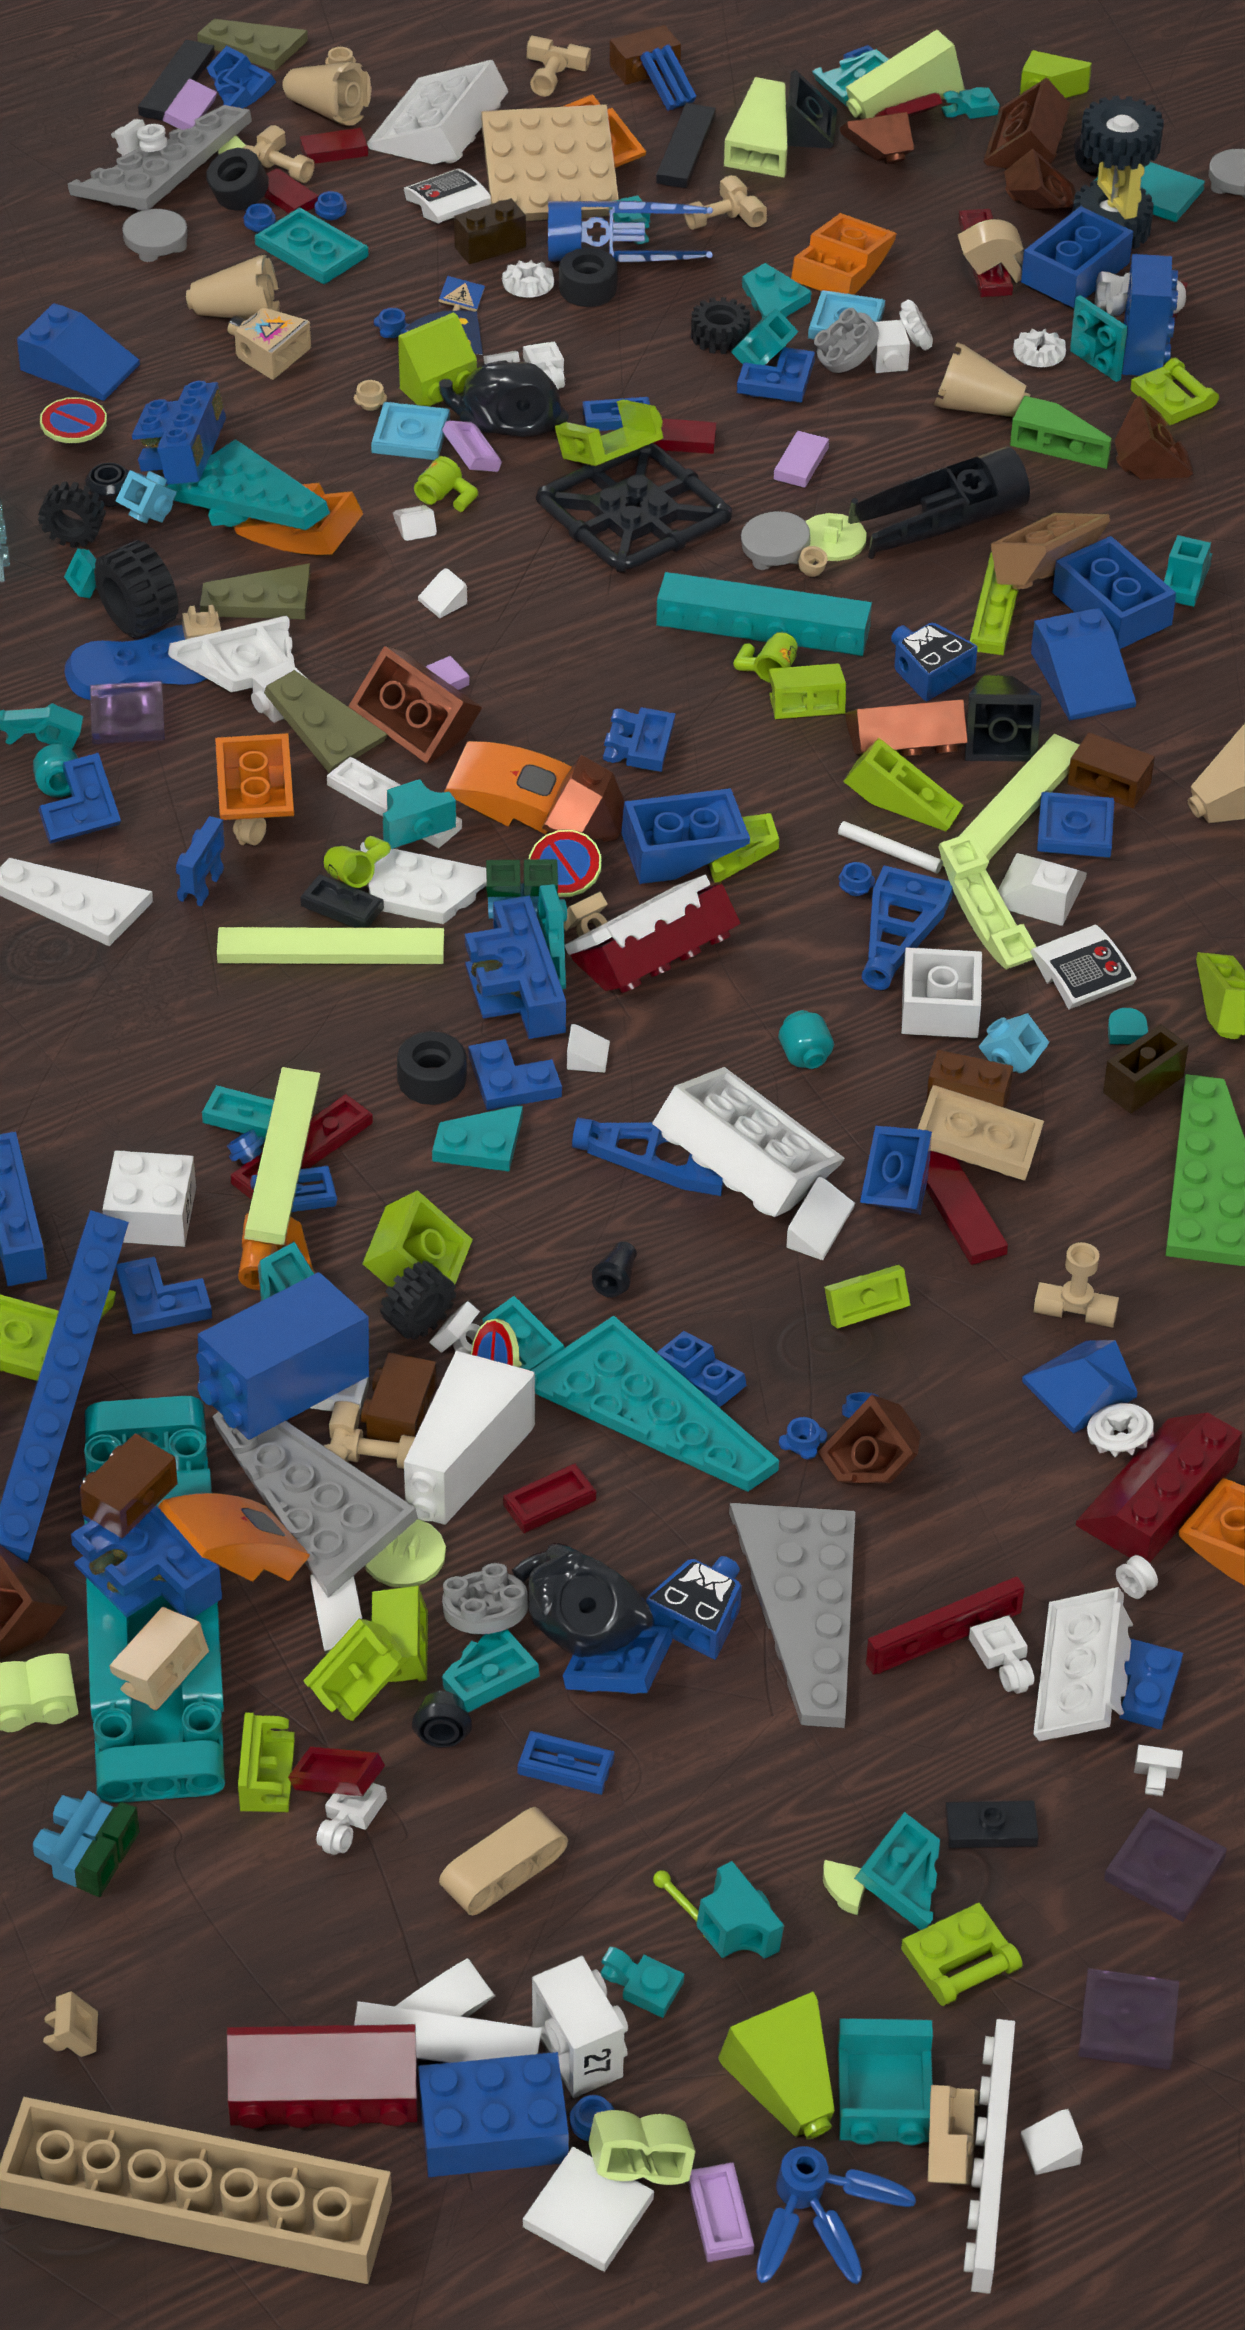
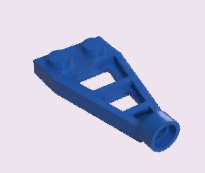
[862,866,954,990]
[572,1117,724,1196]

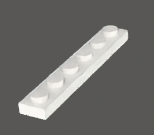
[964,2019,1015,2294]

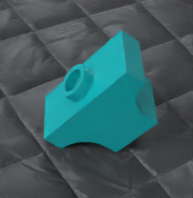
[731,308,799,365]
[1164,535,1212,607]
[383,779,456,849]
[696,1861,784,1959]

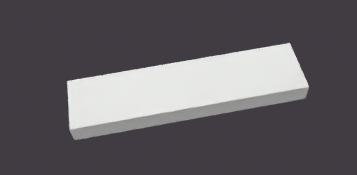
[327,757,462,848]
[354,2001,541,2063]

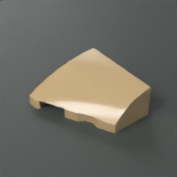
[928,2085,980,2185]

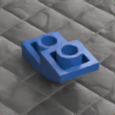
[656,1331,747,1408]

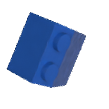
[17,303,140,401]
[1031,608,1136,721]
[621,788,750,884]

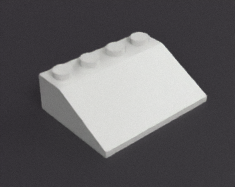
[367,60,509,164]
[652,1067,845,1217]

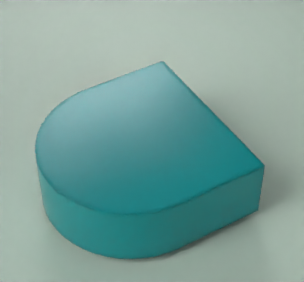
[1108,1008,1148,1044]

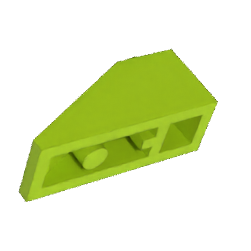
[843,738,964,831]
[1196,952,1245,1039]

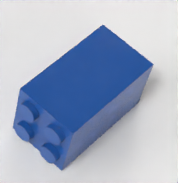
[196,1272,369,1440]

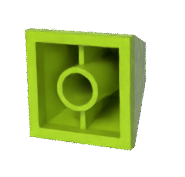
[718,1992,834,2139]

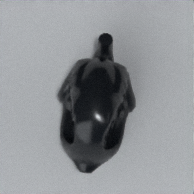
[439,360,569,437]
[512,1543,655,1658]

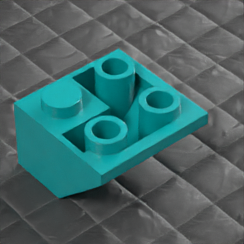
[1070,295,1127,382]

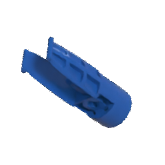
[548,201,713,262]

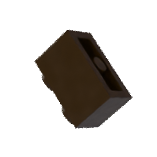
[454,198,526,265]
[1103,1024,1189,1114]

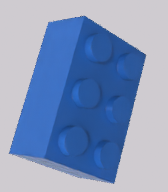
[1021,206,1133,308]
[1122,254,1178,376]
[1052,536,1176,649]
[418,2052,569,2177]

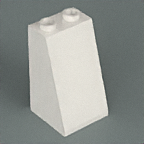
[404,1351,535,1525]

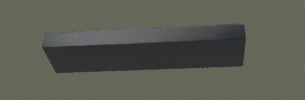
[138,39,215,121]
[656,103,716,188]

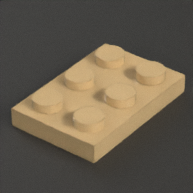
[918,1085,1044,1181]

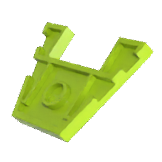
[0,1290,116,1381]

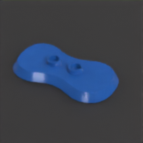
[64,625,207,701]

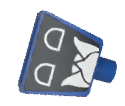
[891,623,978,702]
[646,1556,742,1660]

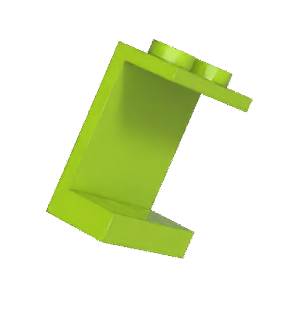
[555,399,664,466]

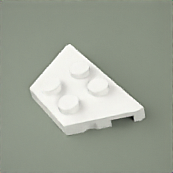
[168,616,295,692]
[360,842,486,924]

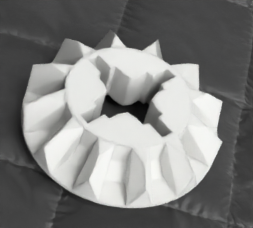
[502,260,554,298]
[899,300,933,351]
[1013,329,1066,367]
[1087,1403,1154,1457]

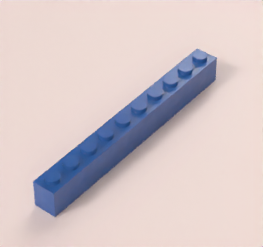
[0,1210,129,1563]

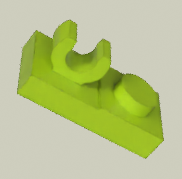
[824,1265,911,1329]

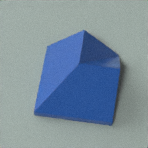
[860,1126,932,1215]
[1022,1340,1138,1434]

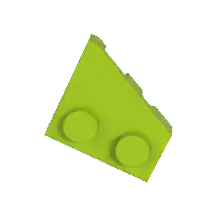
[708,813,779,883]

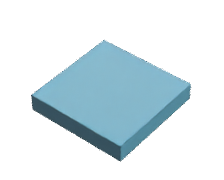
[808,290,885,339]
[371,402,450,460]

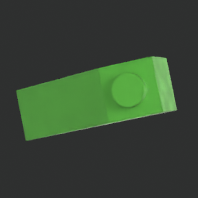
[1010,396,1112,469]

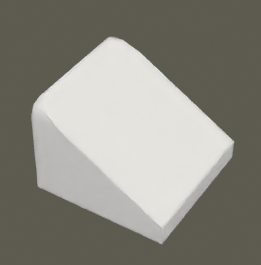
[393,505,437,541]
[418,568,467,618]
[567,1024,610,1073]
[1021,2109,1083,2175]

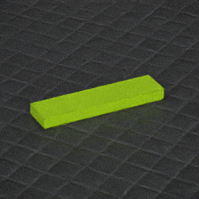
[970,552,1019,656]

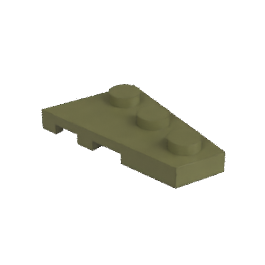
[197,19,308,71]
[200,563,311,619]
[264,670,387,773]

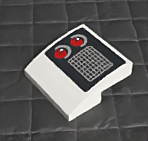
[404,169,491,223]
[1030,925,1137,1009]

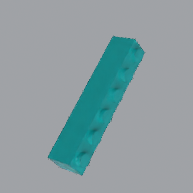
[656,572,872,656]

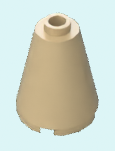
[283,62,371,125]
[186,255,280,320]
[934,342,1030,417]

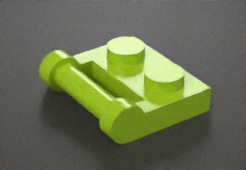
[1130,357,1219,425]
[901,1903,1022,2006]

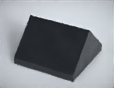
[786,69,837,149]

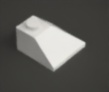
[998,853,1087,926]

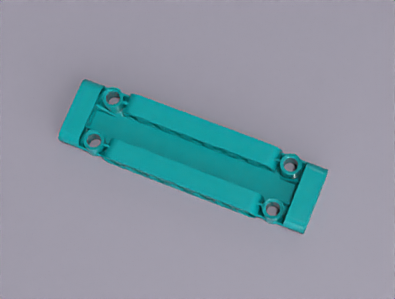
[83,1396,225,1803]

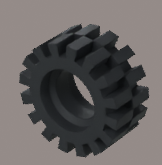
[691,297,751,354]
[38,481,106,548]
[380,1261,456,1340]

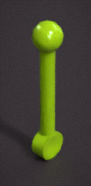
[653,1870,705,1937]

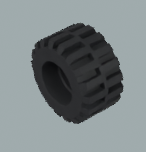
[94,540,179,638]

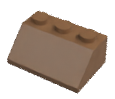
[991,513,1110,589]

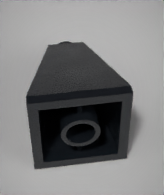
[965,675,1042,762]

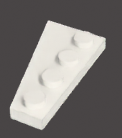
[0,858,153,946]

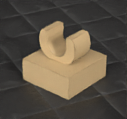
[182,605,221,640]
[564,891,608,937]
[44,1991,98,2057]

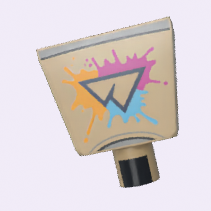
[228,308,311,380]

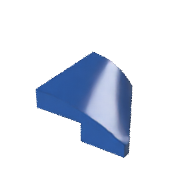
[207,46,276,108]

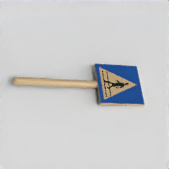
[439,276,485,311]

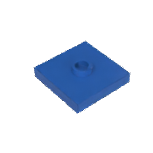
[1037,792,1114,858]

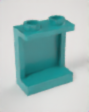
[837,2018,933,2145]

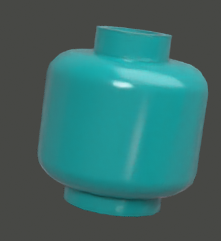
[33,744,78,798]
[778,1010,834,1069]

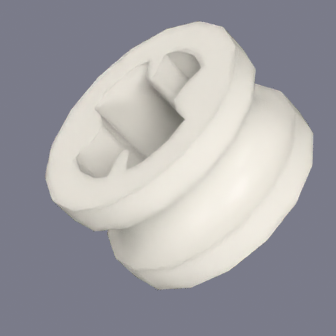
[137,124,168,152]
[1116,1555,1158,1599]

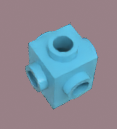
[116,470,177,523]
[979,1013,1050,1073]

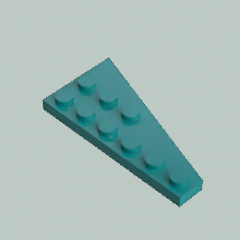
[167,439,330,530]
[531,1316,779,1492]

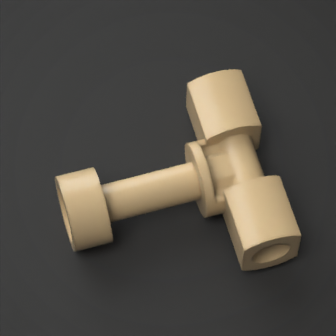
[527,35,591,96]
[243,125,315,183]
[684,175,767,230]
[1034,1242,1119,1328]
[324,1401,415,1469]

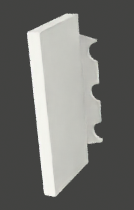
[565,875,711,955]
[1034,1587,1133,1741]

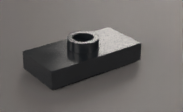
[300,874,384,928]
[945,1801,1038,1848]

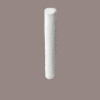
[838,821,943,873]

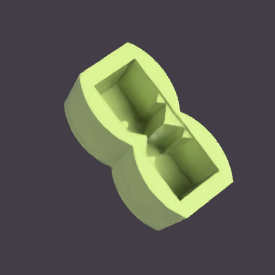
[0,1653,79,1732]
[588,2110,695,2185]

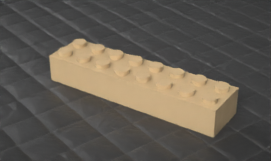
[0,2097,392,2284]

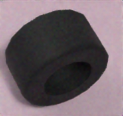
[207,148,269,211]
[559,248,617,307]
[397,1031,467,1105]

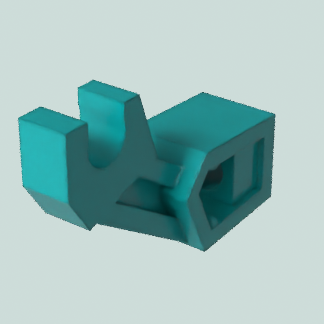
[0,703,83,749]

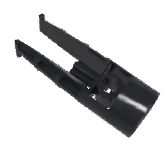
[848,446,1030,559]

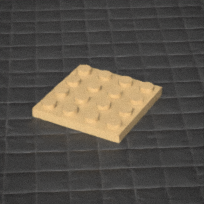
[481,104,619,221]

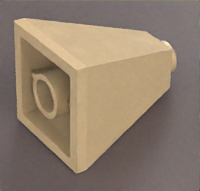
[1188,723,1245,823]

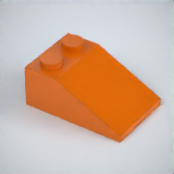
[215,733,294,820]

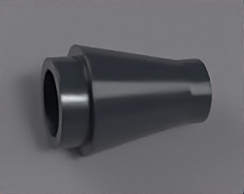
[592,1242,637,1298]

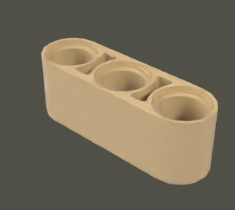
[439,1807,568,1916]

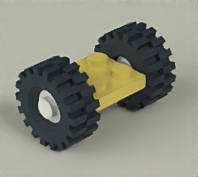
[1073,95,1164,249]

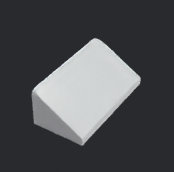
[787,1177,855,1260]

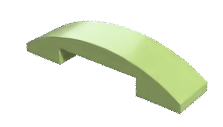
[939,832,1036,969]

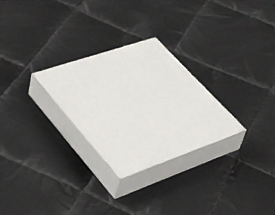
[523,2147,654,2272]

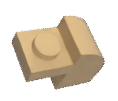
[958,219,1024,283]

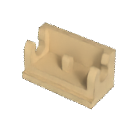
[109,1607,209,1711]

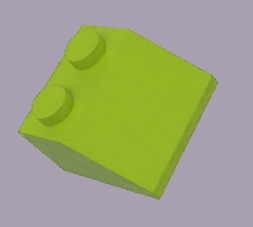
[398,312,477,407]
[362,1190,473,1287]

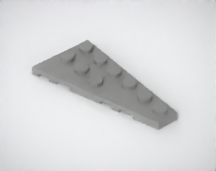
[68,105,252,211]
[213,1411,418,1598]
[729,1503,855,1728]

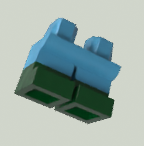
[486,859,558,918]
[33,1791,140,1898]

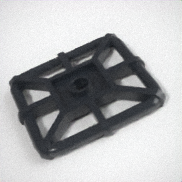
[536,443,732,573]

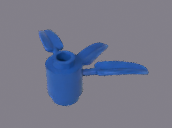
[756,2146,916,2284]

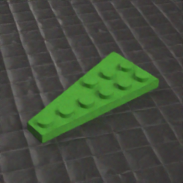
[1165,1074,1245,1266]

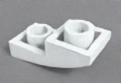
[310,1574,362,1654]
[395,1958,495,2017]

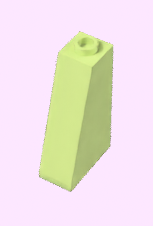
[846,30,965,119]
[724,77,787,177]

